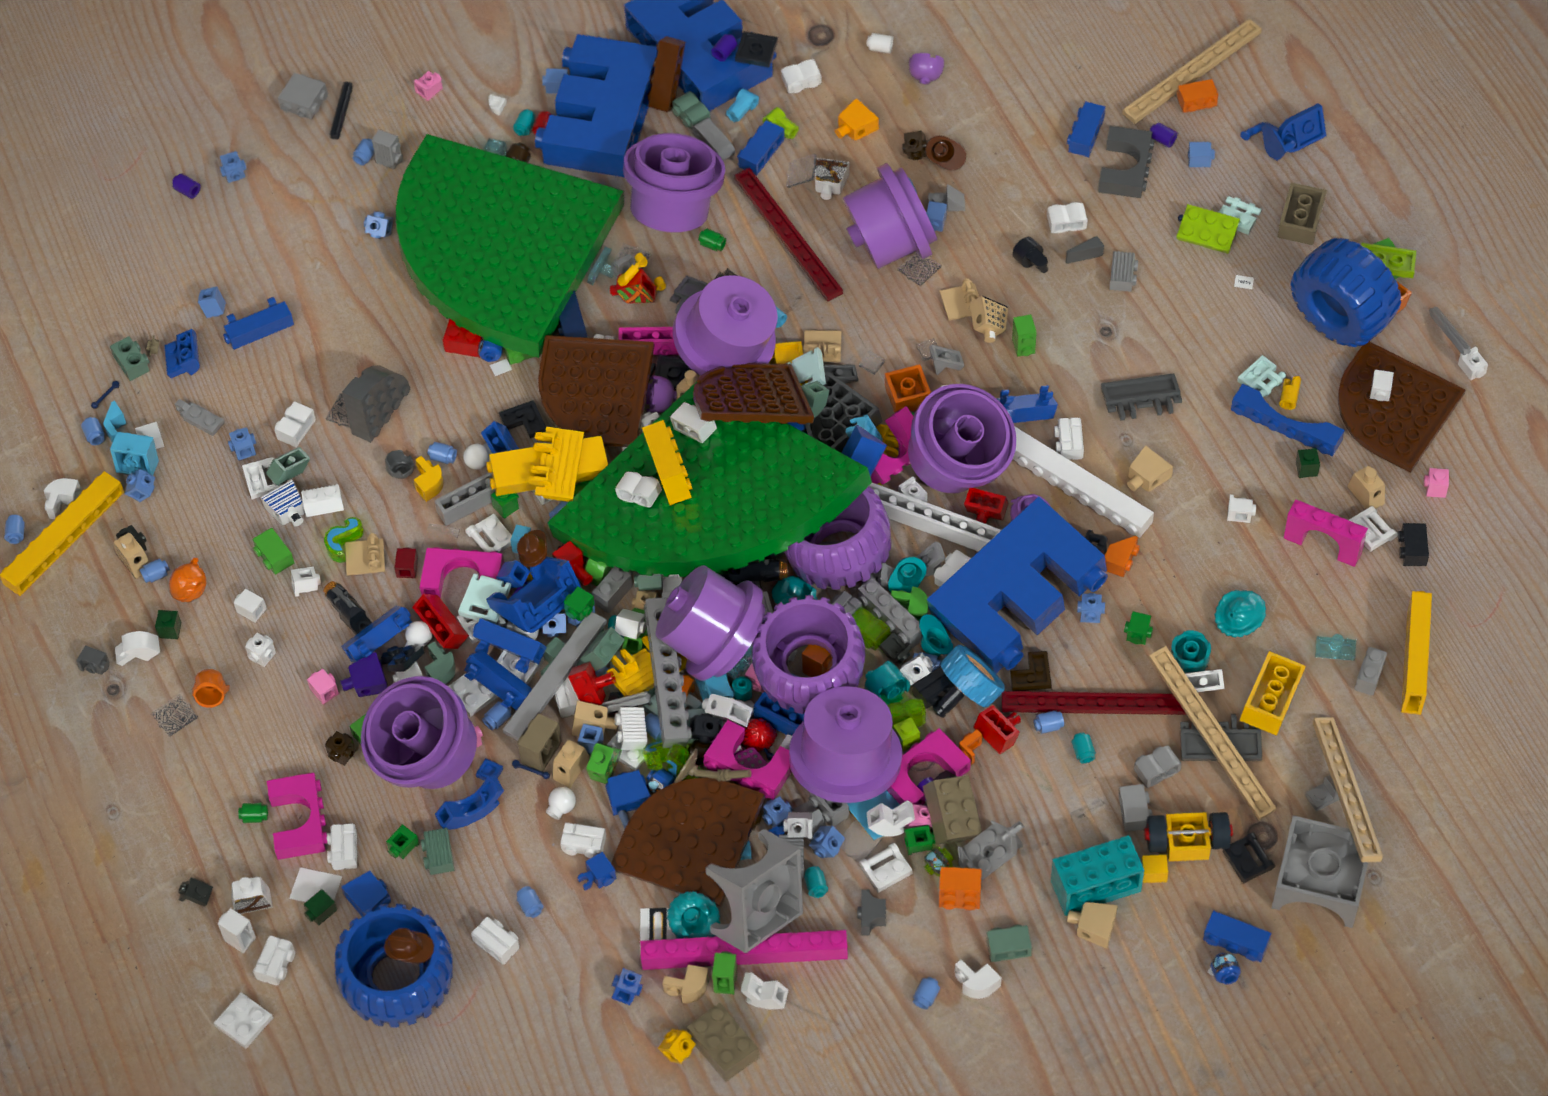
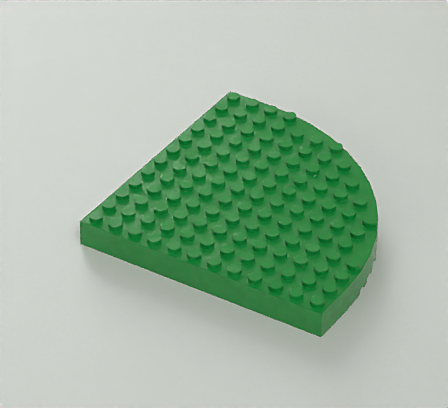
[396,134,624,358]
[547,381,872,577]

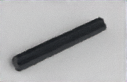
[330,81,353,140]

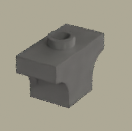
[857,890,886,936]

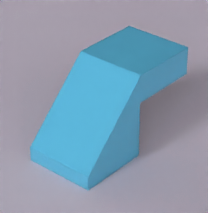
[103,401,127,443]

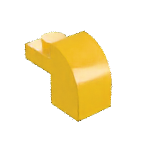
[413,456,444,502]

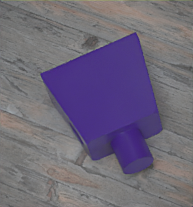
[340,652,389,697]

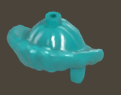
[772,576,818,605]
[1214,590,1266,638]
[667,891,720,939]

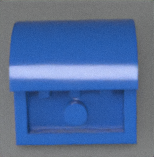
[164,329,200,378]

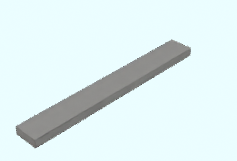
[503,612,607,741]

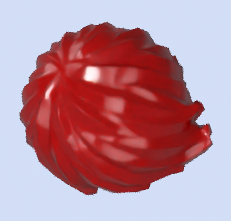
[741,718,777,752]

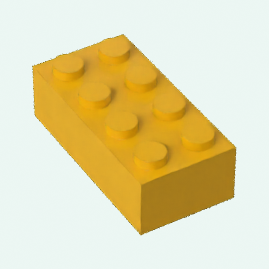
[642,420,693,505]
[1240,651,1306,736]

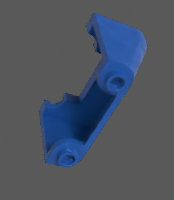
[486,557,581,633]

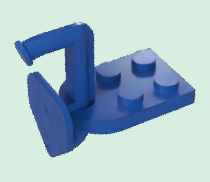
[1241,103,1326,161]

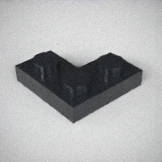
[499,400,546,438]
[381,645,425,672]

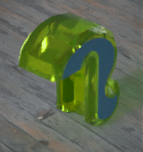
[324,517,364,563]
[642,740,687,771]
[665,744,704,781]

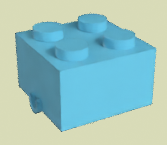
[110,432,159,476]

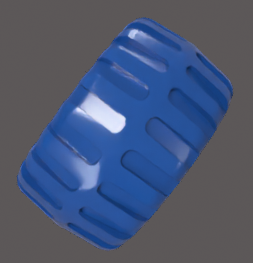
[1290,238,1401,347]
[334,904,453,1028]

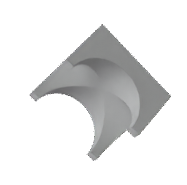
[1272,816,1368,928]
[706,829,803,953]

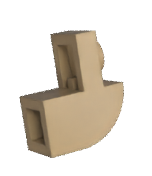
[663,965,709,1003]

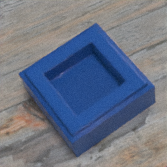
[476,758,503,781]

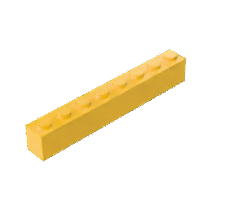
[0,471,124,596]

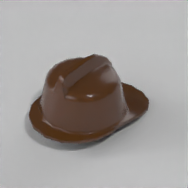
[926,135,966,171]
[517,530,547,567]
[384,928,434,963]

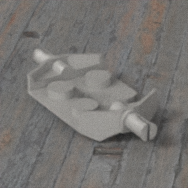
[958,820,1024,881]

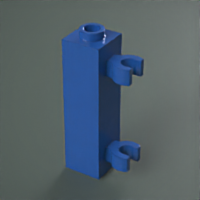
[223,297,294,350]
[996,385,1058,423]
[341,606,412,663]
[472,618,547,674]
[464,650,532,711]

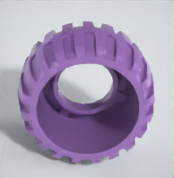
[784,486,892,590]
[752,595,865,714]

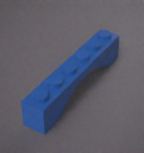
[1231,384,1345,457]

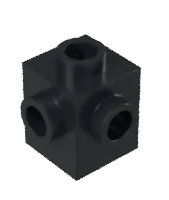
[690,713,721,743]

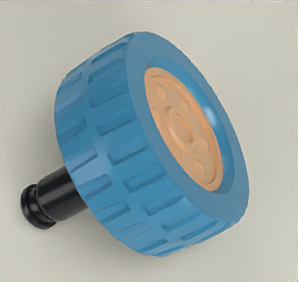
[933,645,1005,718]

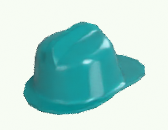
[888,556,927,593]
[919,614,953,657]

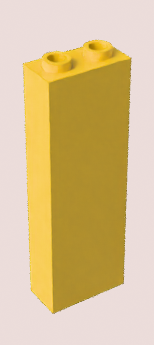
[486,436,608,496]
[1401,591,1432,715]

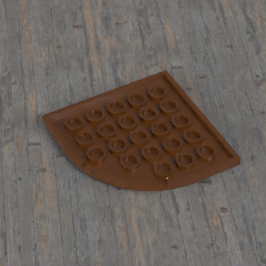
[538,335,655,447]
[1338,341,1466,473]
[693,363,814,424]
[611,778,765,907]

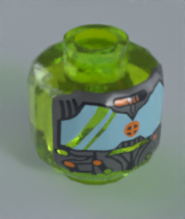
[924,847,954,877]

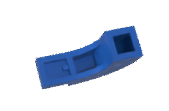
[435,775,504,830]

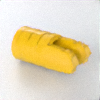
[1279,376,1301,410]

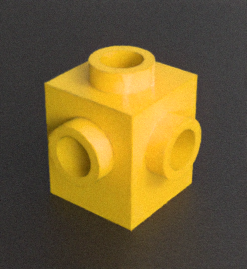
[658,1029,696,1064]

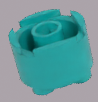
[1171,630,1211,674]
[864,661,910,708]

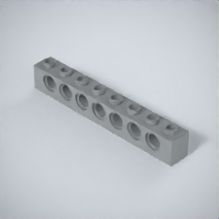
[644,597,691,748]

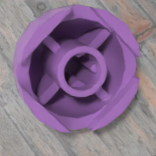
[909,53,945,84]
[646,375,677,413]

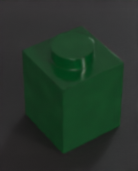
[1296,448,1320,478]
[155,610,182,639]
[303,889,337,926]

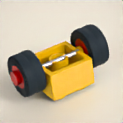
[1144,812,1233,862]

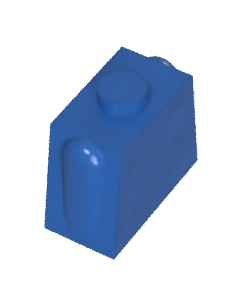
[605,770,650,816]
[341,871,391,917]

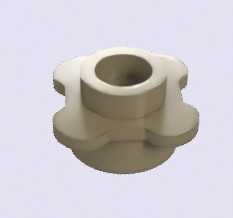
[146,335,159,357]

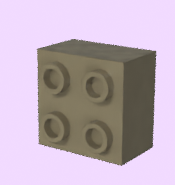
[517,713,562,772]

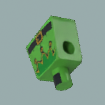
[586,743,622,784]

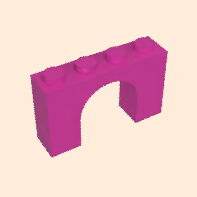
[871,406,914,485]
[1284,499,1368,567]
[420,547,504,598]
[704,720,792,800]
[887,728,971,805]
[267,773,328,860]

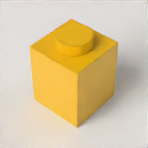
[1141,855,1168,883]

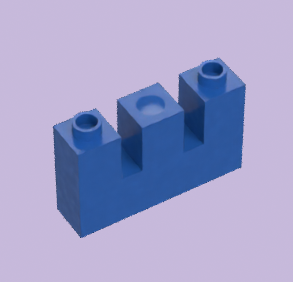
[624,0,776,111]
[535,34,658,178]
[927,496,1108,674]

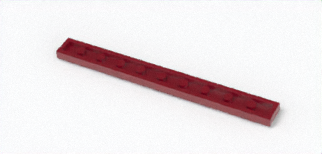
[734,167,843,302]
[1002,691,1200,715]

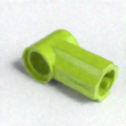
[763,107,799,139]

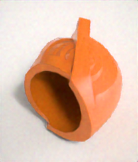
[169,558,207,602]
[192,669,230,708]

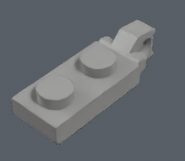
[175,399,224,436]

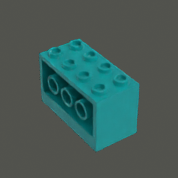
[1050,835,1144,916]

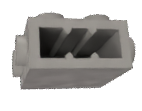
[278,73,328,119]

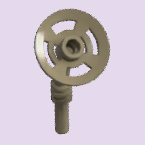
[675,748,751,783]

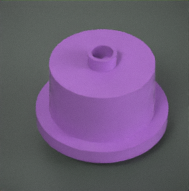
[623,133,725,232]
[843,163,937,269]
[673,275,778,376]
[908,384,1016,493]
[656,565,765,681]
[361,676,477,789]
[789,686,902,803]

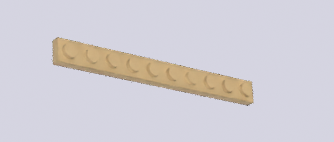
[1122,19,1262,124]
[1149,646,1277,821]
[1313,717,1383,862]

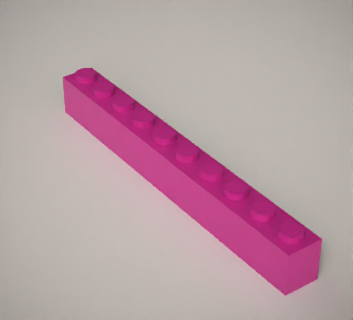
[640,930,848,970]

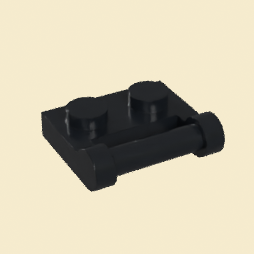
[1222,832,1275,883]

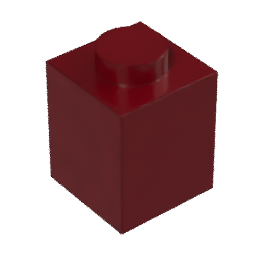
[394,547,418,578]

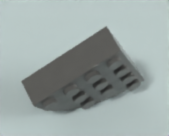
[342,365,410,443]
[805,371,883,452]

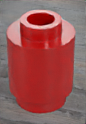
[532,111,552,136]

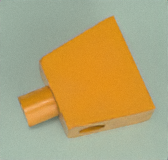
[835,98,879,141]

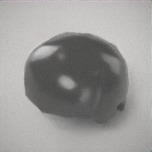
[385,450,415,479]

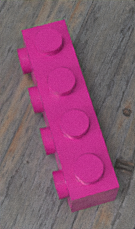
[618,327,679,355]

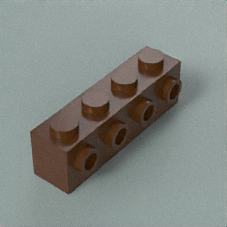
[648,36,686,113]

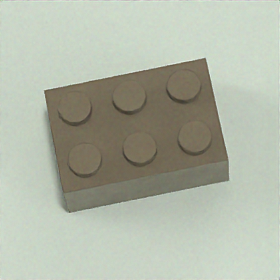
[1277,183,1327,245]
[923,775,982,845]
[687,1003,759,1082]

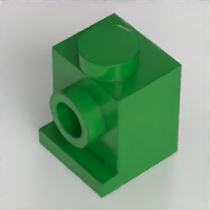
[386,824,420,859]
[904,825,935,855]

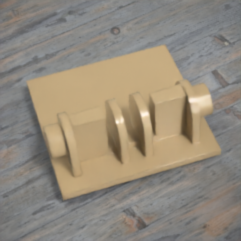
[939,279,979,320]
[804,330,842,362]
[345,533,385,576]

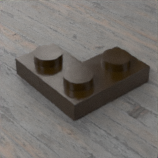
[1010,651,1052,691]

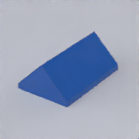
[842,425,887,477]

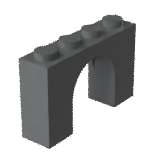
[1098,126,1155,198]

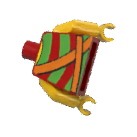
[610,253,666,304]

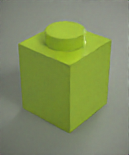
[893,717,920,752]

